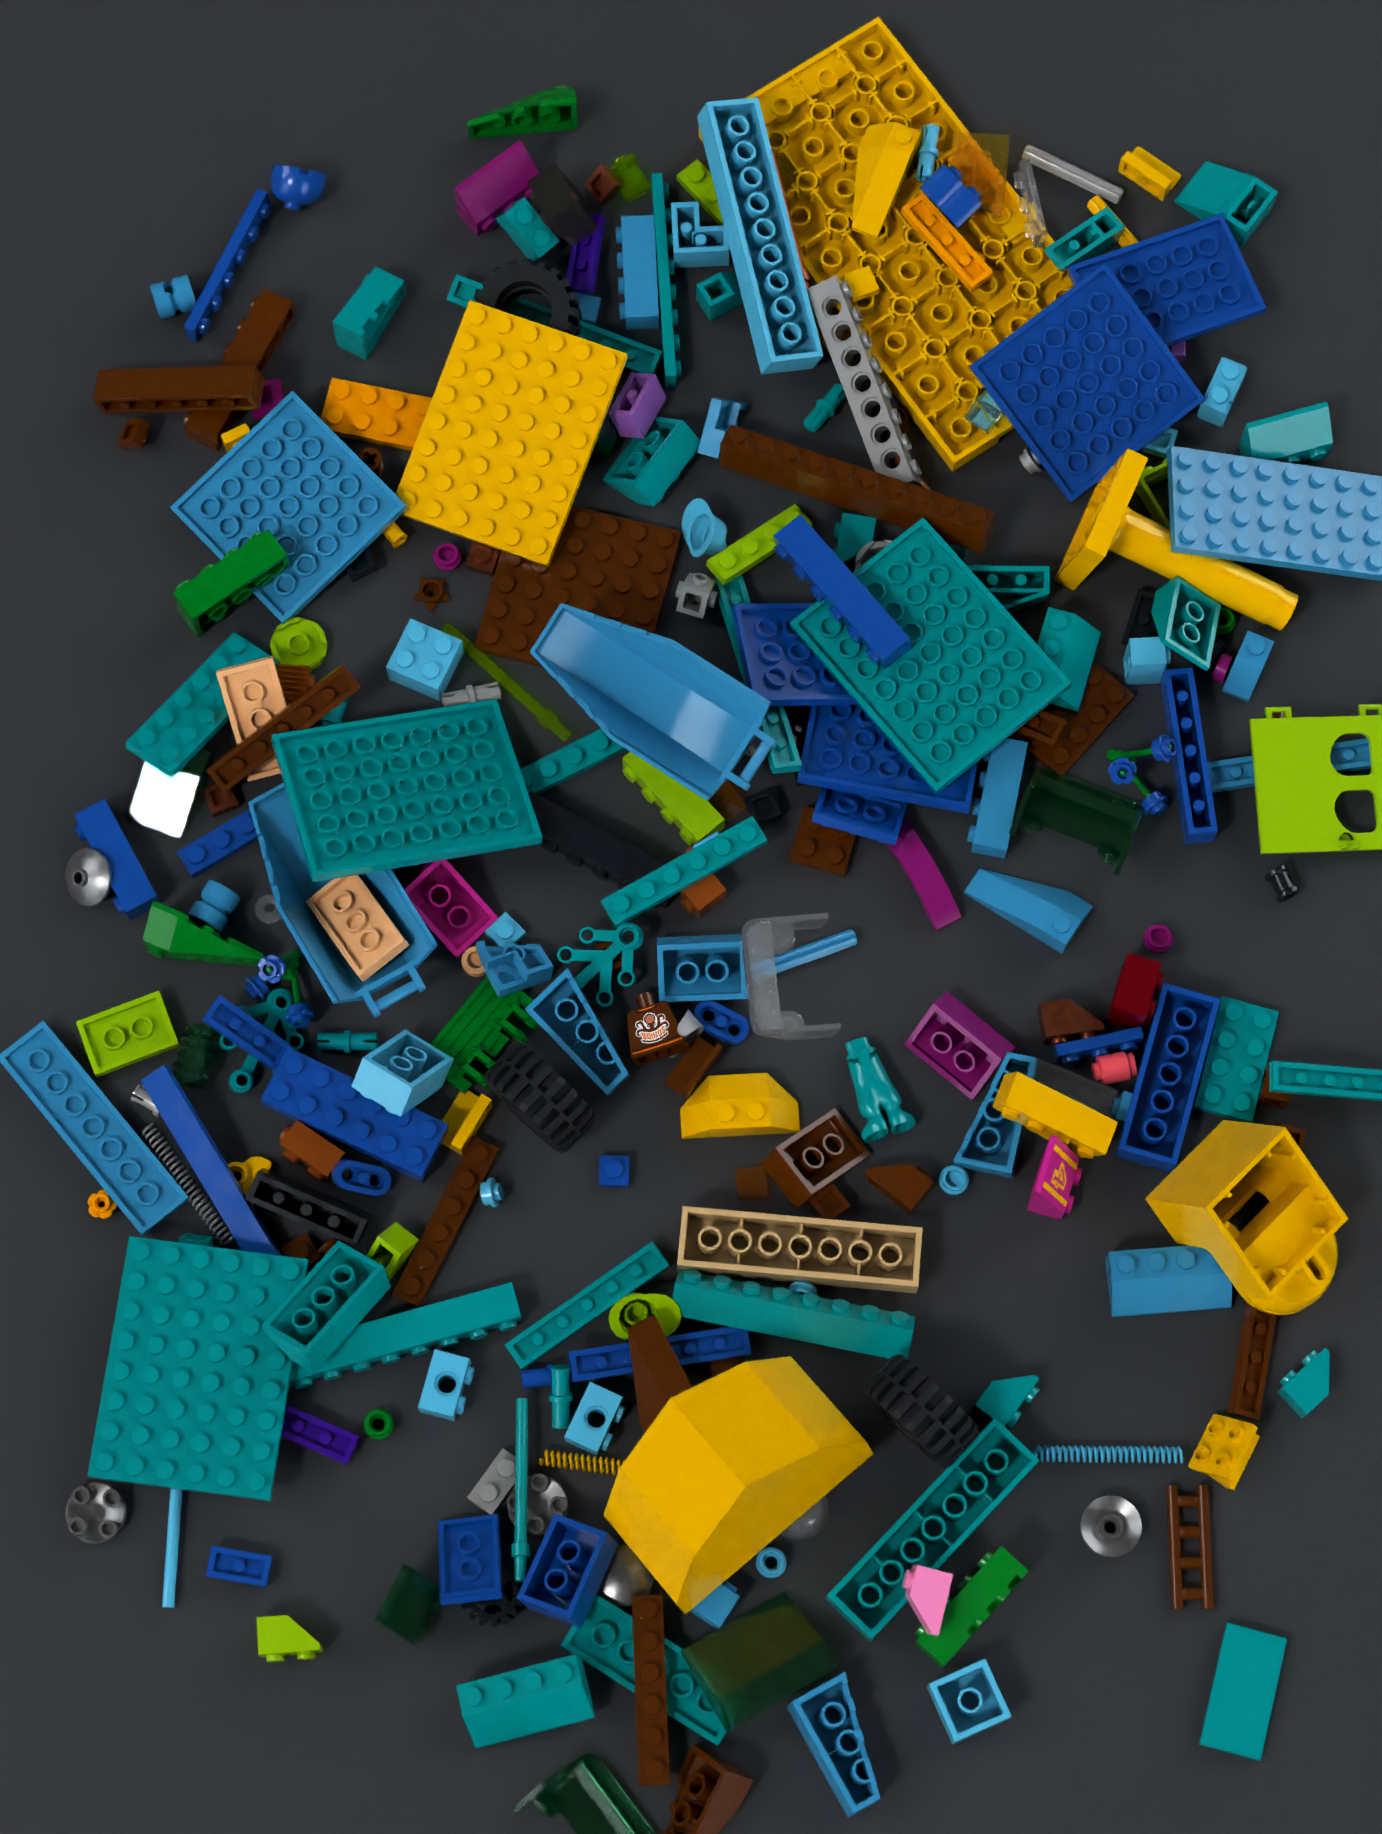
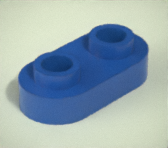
[694,1000,749,1045]
[332,1159,391,1196]

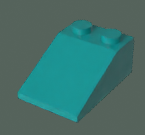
[1151,576,1221,671]

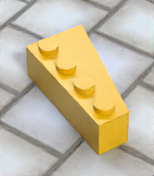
[992,1071,1118,1159]

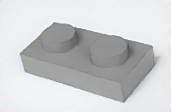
[467,1448,516,1515]

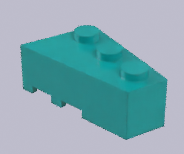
[332,266,407,360]

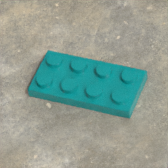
[1193,996,1279,1123]

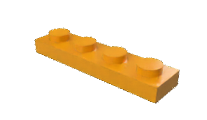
[901,192,994,292]

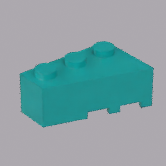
[967,565,1050,613]

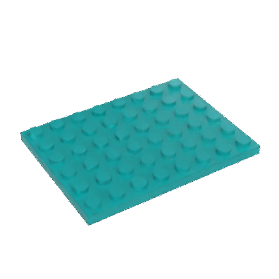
[790,517,1072,794]
[271,699,543,882]
[87,1236,309,1501]

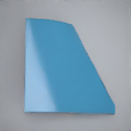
[697,398,748,459]
[475,941,553,998]

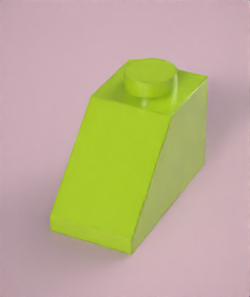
[366,1222,419,1281]

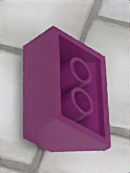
[454,140,542,236]
[904,991,1016,1100]

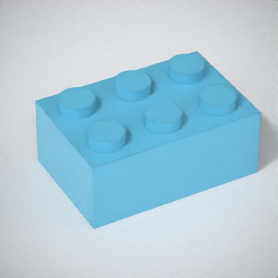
[351,1029,454,1117]

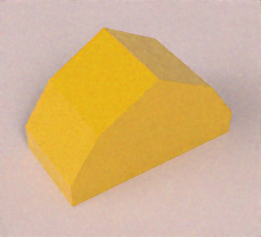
[603,1356,874,1615]

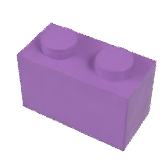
[608,372,667,439]

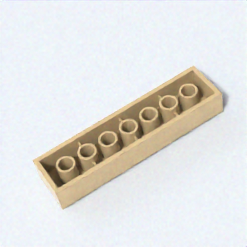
[677,1206,923,1294]

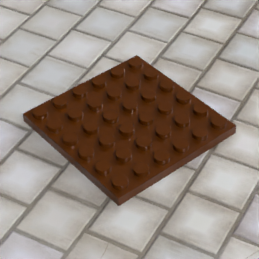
[474,506,682,668]

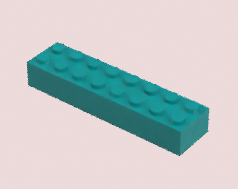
[825,1418,1040,1642]

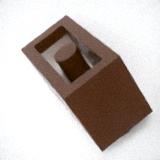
[863,1164,934,1216]

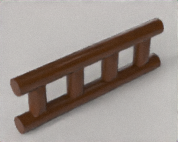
[1166,1485,1215,1610]

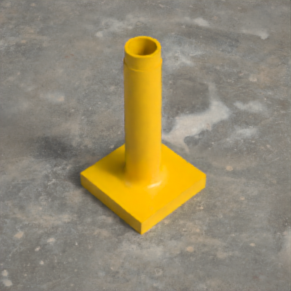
[1054,448,1299,631]

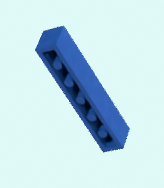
[773,515,911,669]
[1160,667,1218,845]

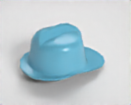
[682,498,727,558]

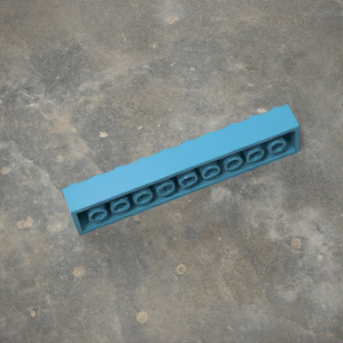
[697,97,824,375]

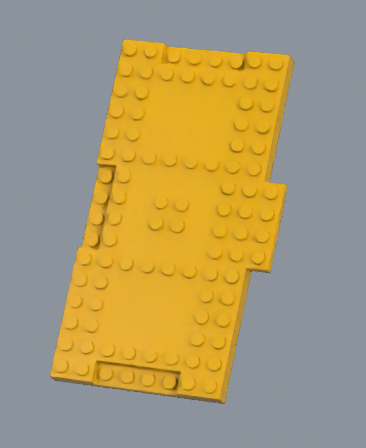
[699,16,1073,472]

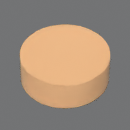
[461,946,486,977]

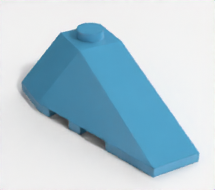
[964,868,1093,954]

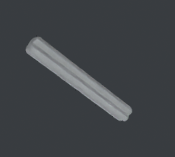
[1022,145,1124,204]

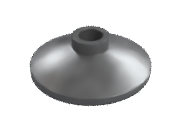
[65,848,112,906]
[1080,1495,1142,1557]

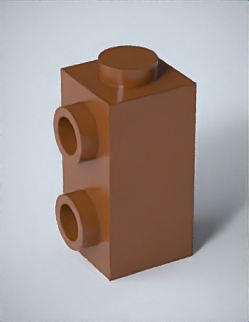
[279,1120,347,1183]

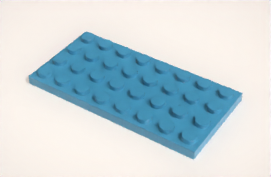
[1167,446,1382,581]

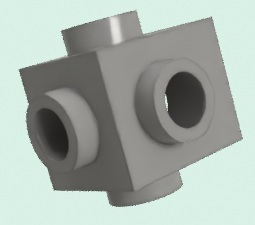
[675,573,718,619]

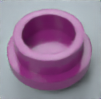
[433,543,462,571]
[1143,924,1173,953]

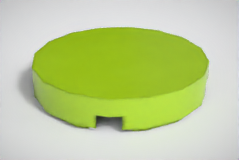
[270,617,328,671]

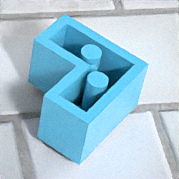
[671,201,729,268]

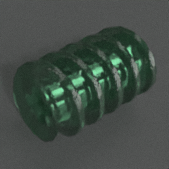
[172,1023,221,1089]

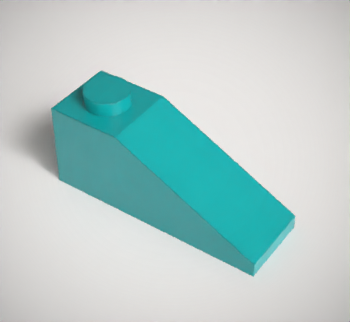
[1044,207,1125,272]

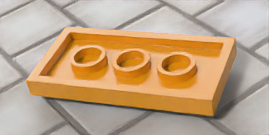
[321,377,432,451]

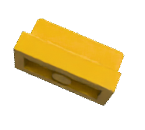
[1118,146,1181,202]
[442,1091,493,1156]

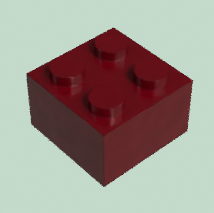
[1106,953,1165,1029]

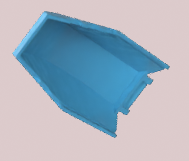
[530,603,779,801]
[248,783,437,1018]

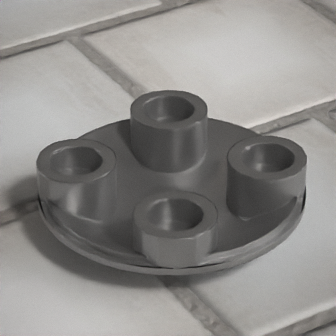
[507,1473,568,1536]
[65,1482,126,1544]
[597,1545,654,1607]

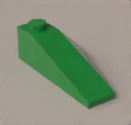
[467,86,578,139]
[143,901,265,967]

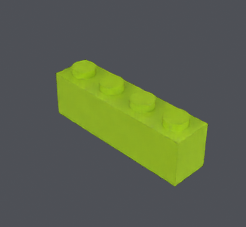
[622,752,725,846]

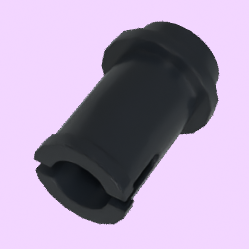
[1194,638,1227,675]

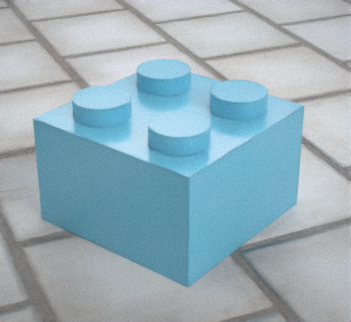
[386,618,464,701]
[927,1659,1012,1745]

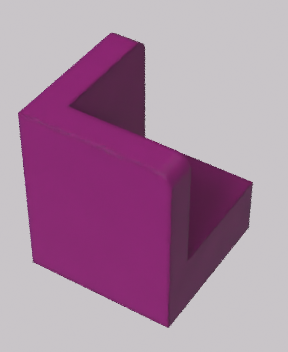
[252,378,284,420]

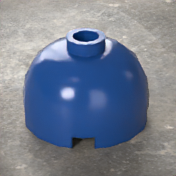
[270,165,326,211]

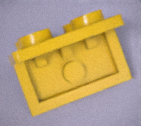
[1188,1414,1260,1490]

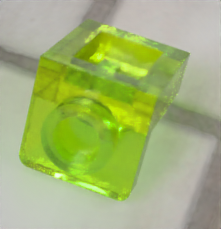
[610,153,651,203]

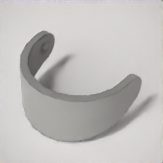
[670,1009,704,1058]

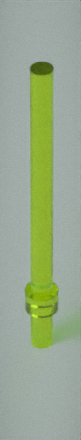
[441,622,572,742]

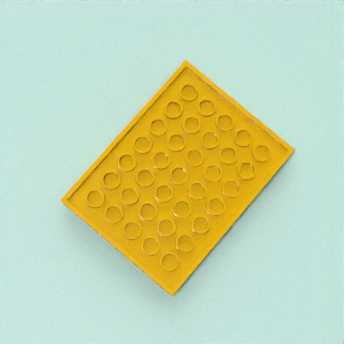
[396,300,628,567]

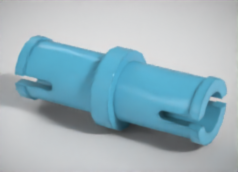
[916,124,940,182]

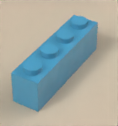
[616,215,659,330]
[967,738,1028,859]

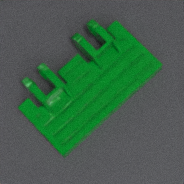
[431,977,539,1095]

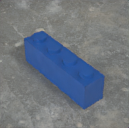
[73,799,160,920]

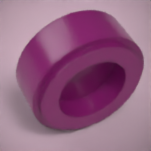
[1212,653,1233,683]

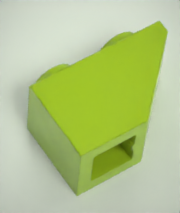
[256,1615,323,1663]

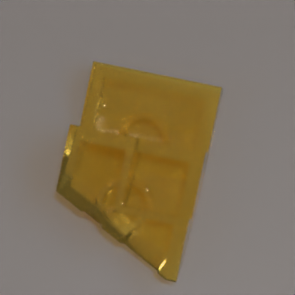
[948,132,1010,218]

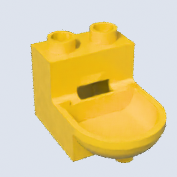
[1145,1120,1349,1315]

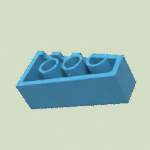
[525,968,630,1095]
[953,1052,1038,1179]
[787,1672,880,1818]

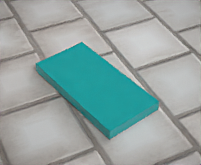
[1198,1622,1287,1761]

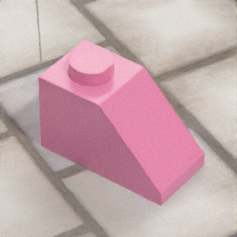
[902,1565,953,1636]

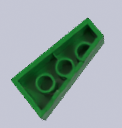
[173,529,290,638]
[915,1545,1029,1668]

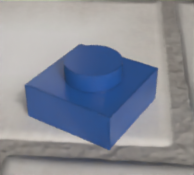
[599,1156,629,1188]

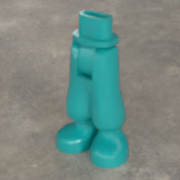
[845,1037,916,1143]

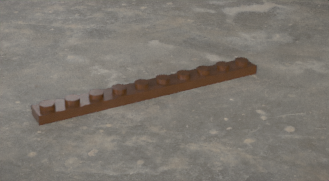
[1227,1122,1307,1421]

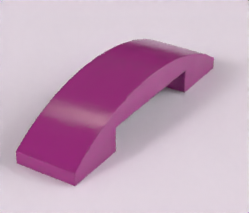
[886,819,962,931]

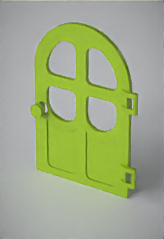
[1249,704,1382,854]

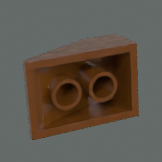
[761,1108,871,1209]

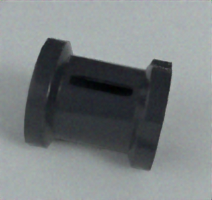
[1265,864,1301,903]

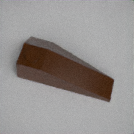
[627,1314,692,1433]
[662,1744,753,1834]

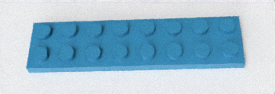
[0,1020,189,1237]

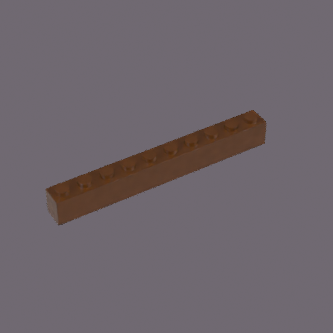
[720,425,995,554]

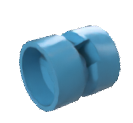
[149,274,196,320]
[187,880,241,934]

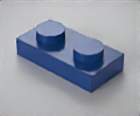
[206,1546,273,1588]

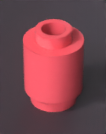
[1091,1051,1137,1086]

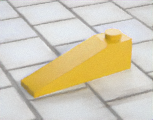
[852,122,921,239]

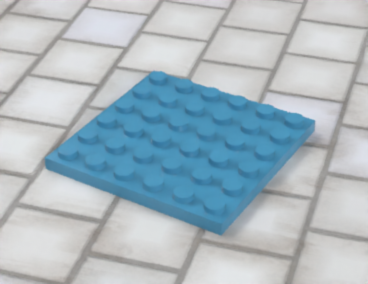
[170,391,408,624]

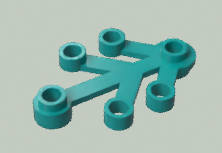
[557,922,644,1008]
[219,988,304,1094]

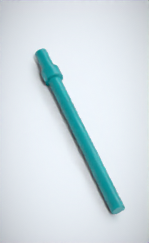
[511,1398,530,1582]

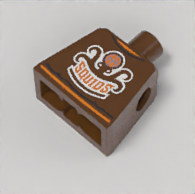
[627,992,690,1067]

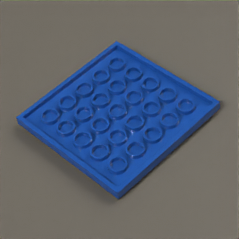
[968,263,1205,503]

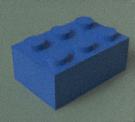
[517,1513,618,1629]

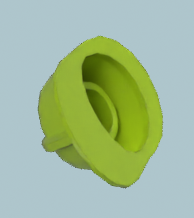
[608,1292,681,1340]

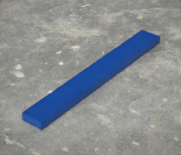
[141,1064,282,1256]

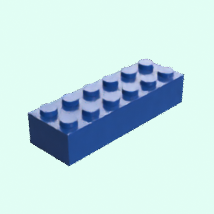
[1114,983,1221,1173]
[261,1047,449,1183]

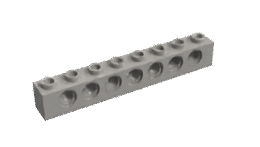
[807,275,922,486]

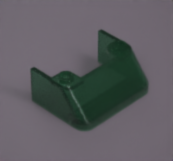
[1009,767,1144,876]
[512,1753,655,1834]

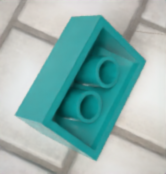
[1238,401,1333,464]
[602,416,700,507]
[1037,607,1101,712]

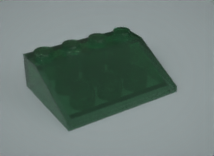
[680,1592,839,1734]

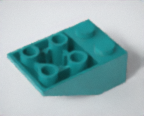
[1174,161,1278,247]

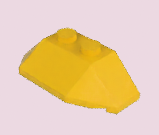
[680,1073,800,1139]

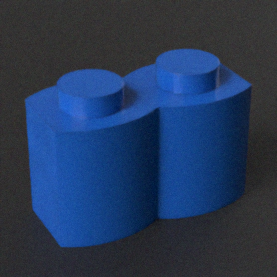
[919,164,982,229]

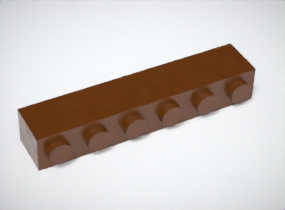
[183,288,296,451]
[93,364,265,414]

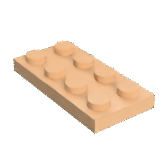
[216,656,287,782]
[305,875,409,982]

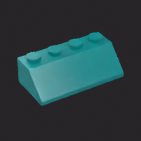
[261,1240,391,1373]
[456,1654,596,1749]

